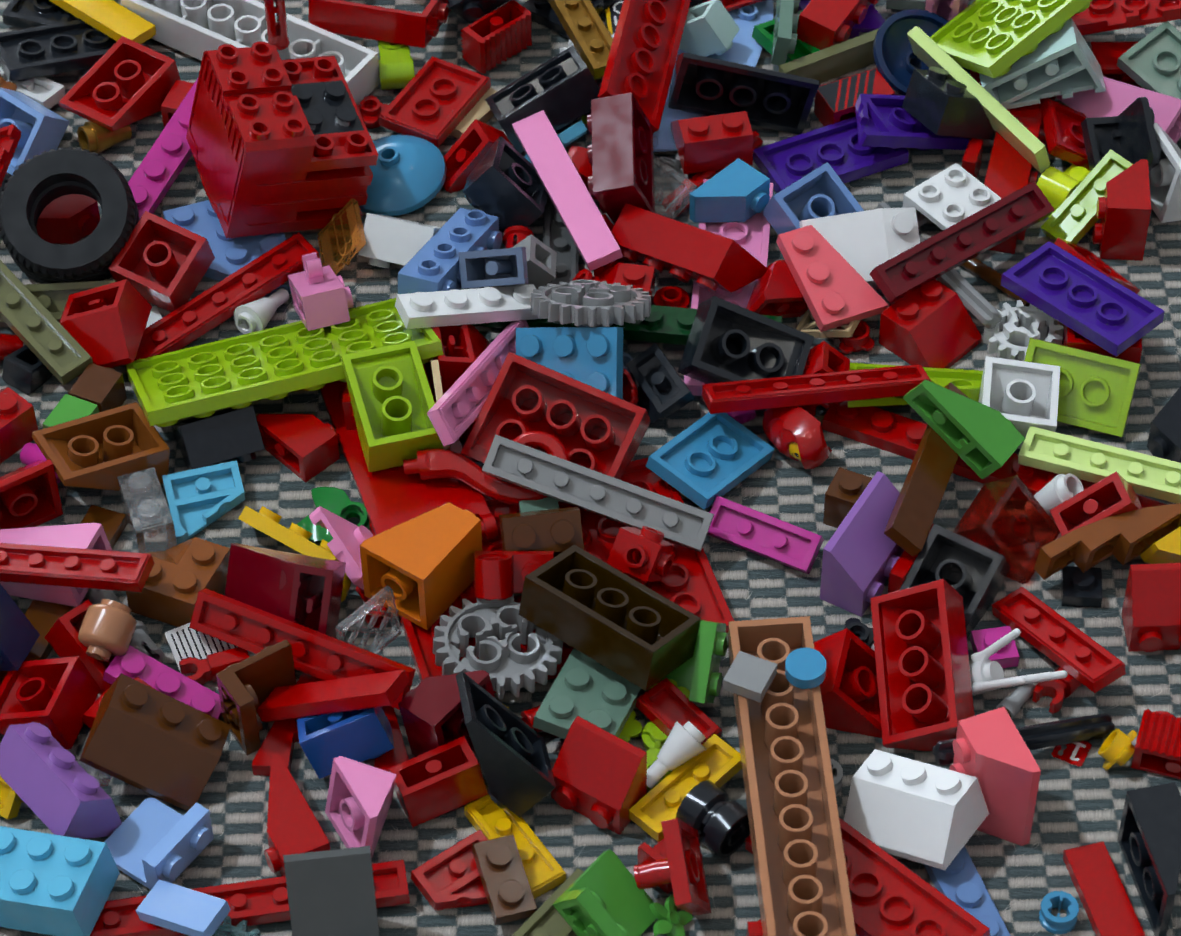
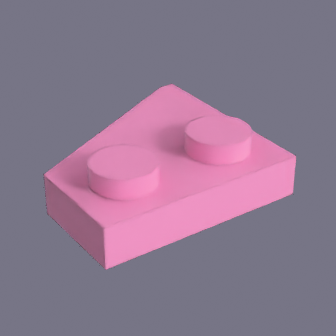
[309,506,374,589]

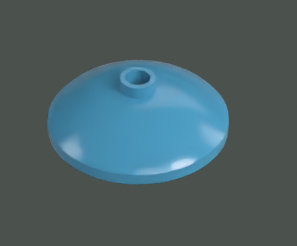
[359,135,446,216]

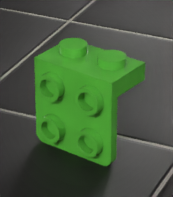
[644,620,728,704]

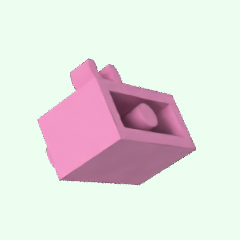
[288,252,354,331]

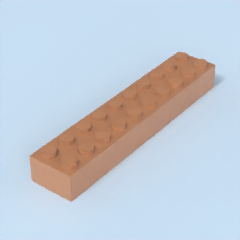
[728,616,856,936]

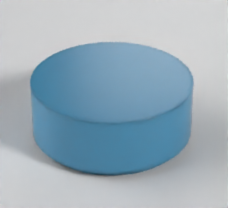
[785,648,827,689]

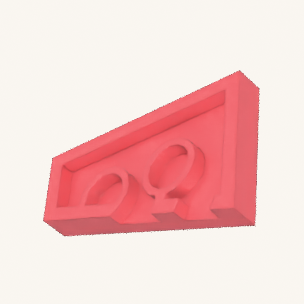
[776,225,889,332]

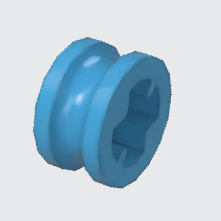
[1039,891,1079,934]

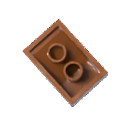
[32,402,170,492]

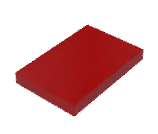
[379,56,491,148]

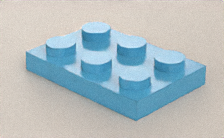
[516,327,623,399]
[646,412,775,510]

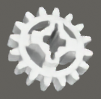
[983,300,1064,361]

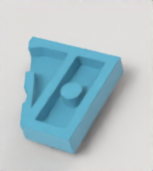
[162,460,245,545]

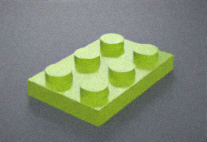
[1024,338,1141,437]

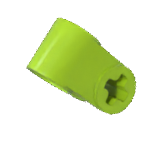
[378,41,415,90]

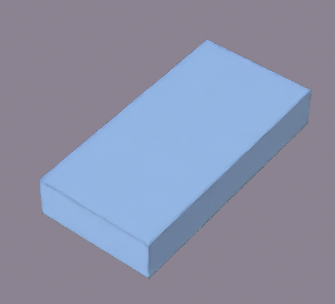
[136,879,231,936]

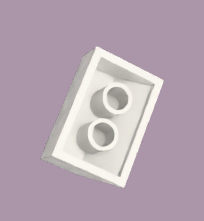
[844,749,989,870]

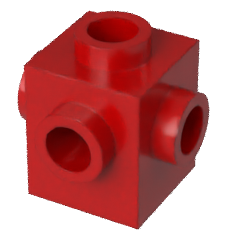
[607,526,675,586]

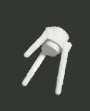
[969,628,1068,696]

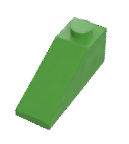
[903,379,1026,479]

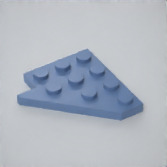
[163,200,291,297]

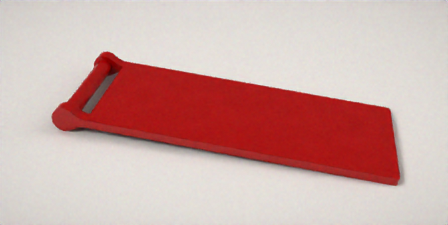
[319,364,498,540]

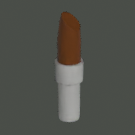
[996,683,1035,719]

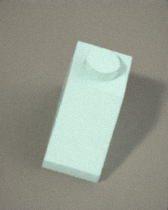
[679,0,740,57]

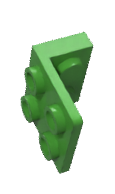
[552,850,657,936]

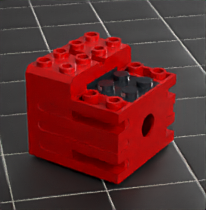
[186,41,379,239]

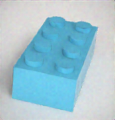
[0,826,120,936]

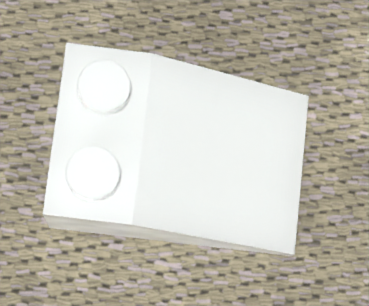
[799,207,920,290]

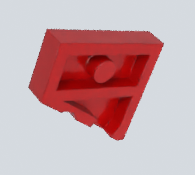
[411,829,488,910]

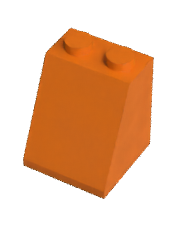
[359,502,482,630]

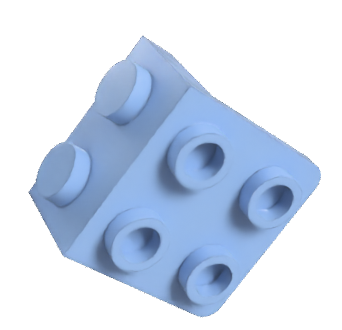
[104,797,214,890]

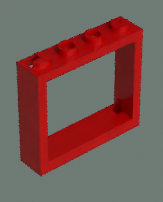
[309,0,451,48]

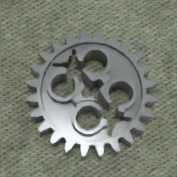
[531,279,651,327]
[433,595,563,699]

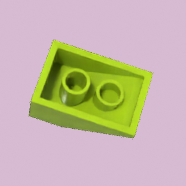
[341,340,443,472]

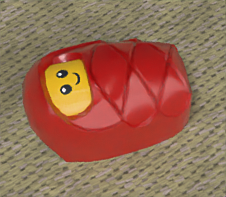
[763,406,832,469]

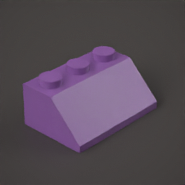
[820,471,905,617]
[0,722,122,839]

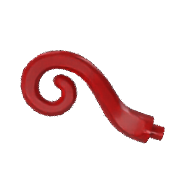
[403,431,570,505]

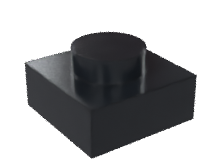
[1061,566,1102,608]

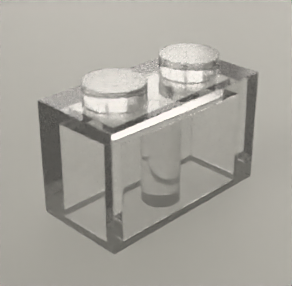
[117,467,177,553]

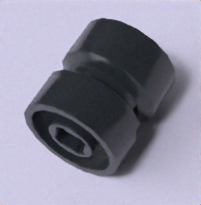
[676,780,750,858]

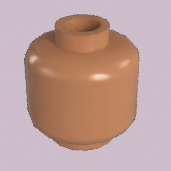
[78,599,137,662]

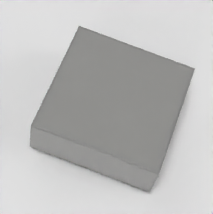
[723,651,777,703]

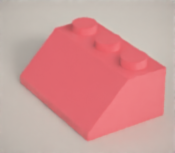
[949,707,1041,846]

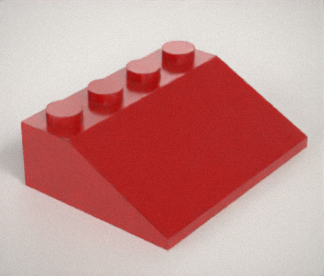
[461,352,651,480]

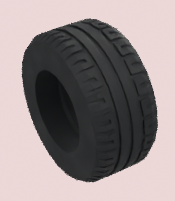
[0,147,140,284]

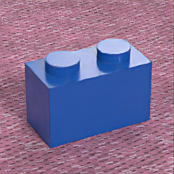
[297,707,394,779]

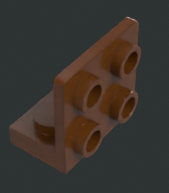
[216,640,296,755]

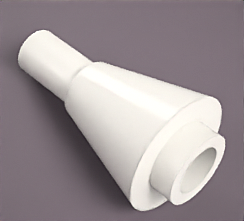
[234,288,290,334]
[647,720,706,789]

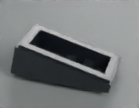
[2,345,53,395]

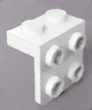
[903,163,1001,230]

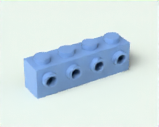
[398,208,502,294]

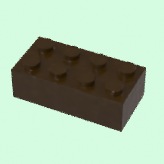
[518,545,701,691]

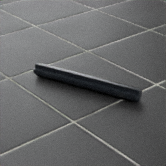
[932,713,1115,765]

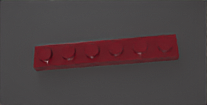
[870,181,1055,304]

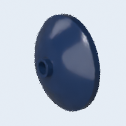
[873,9,970,95]

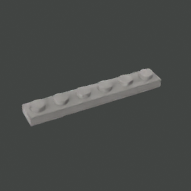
[482,434,714,552]

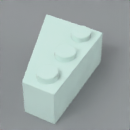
[979,18,1106,109]

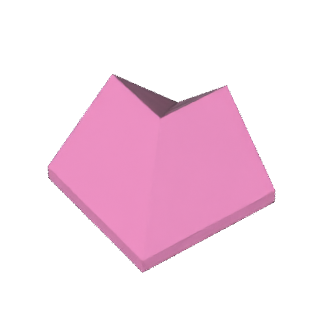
[325,756,397,859]

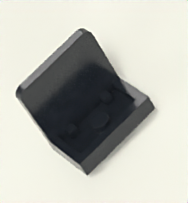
[1080,97,1161,172]

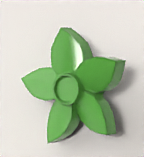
[649,894,694,936]

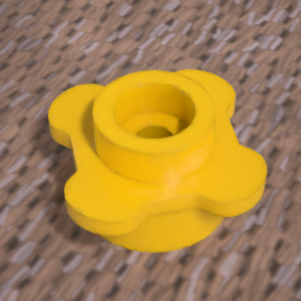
[1098,728,1137,770]

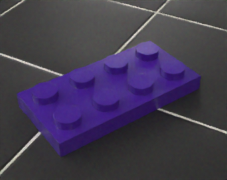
[753,116,909,193]
[1001,241,1165,357]

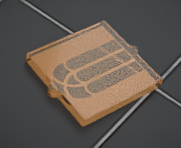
[317,198,366,275]

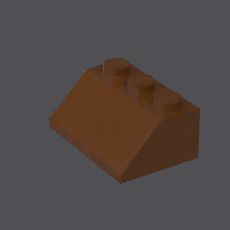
[79,673,231,811]

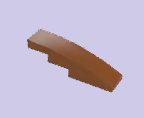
[1034,503,1181,580]

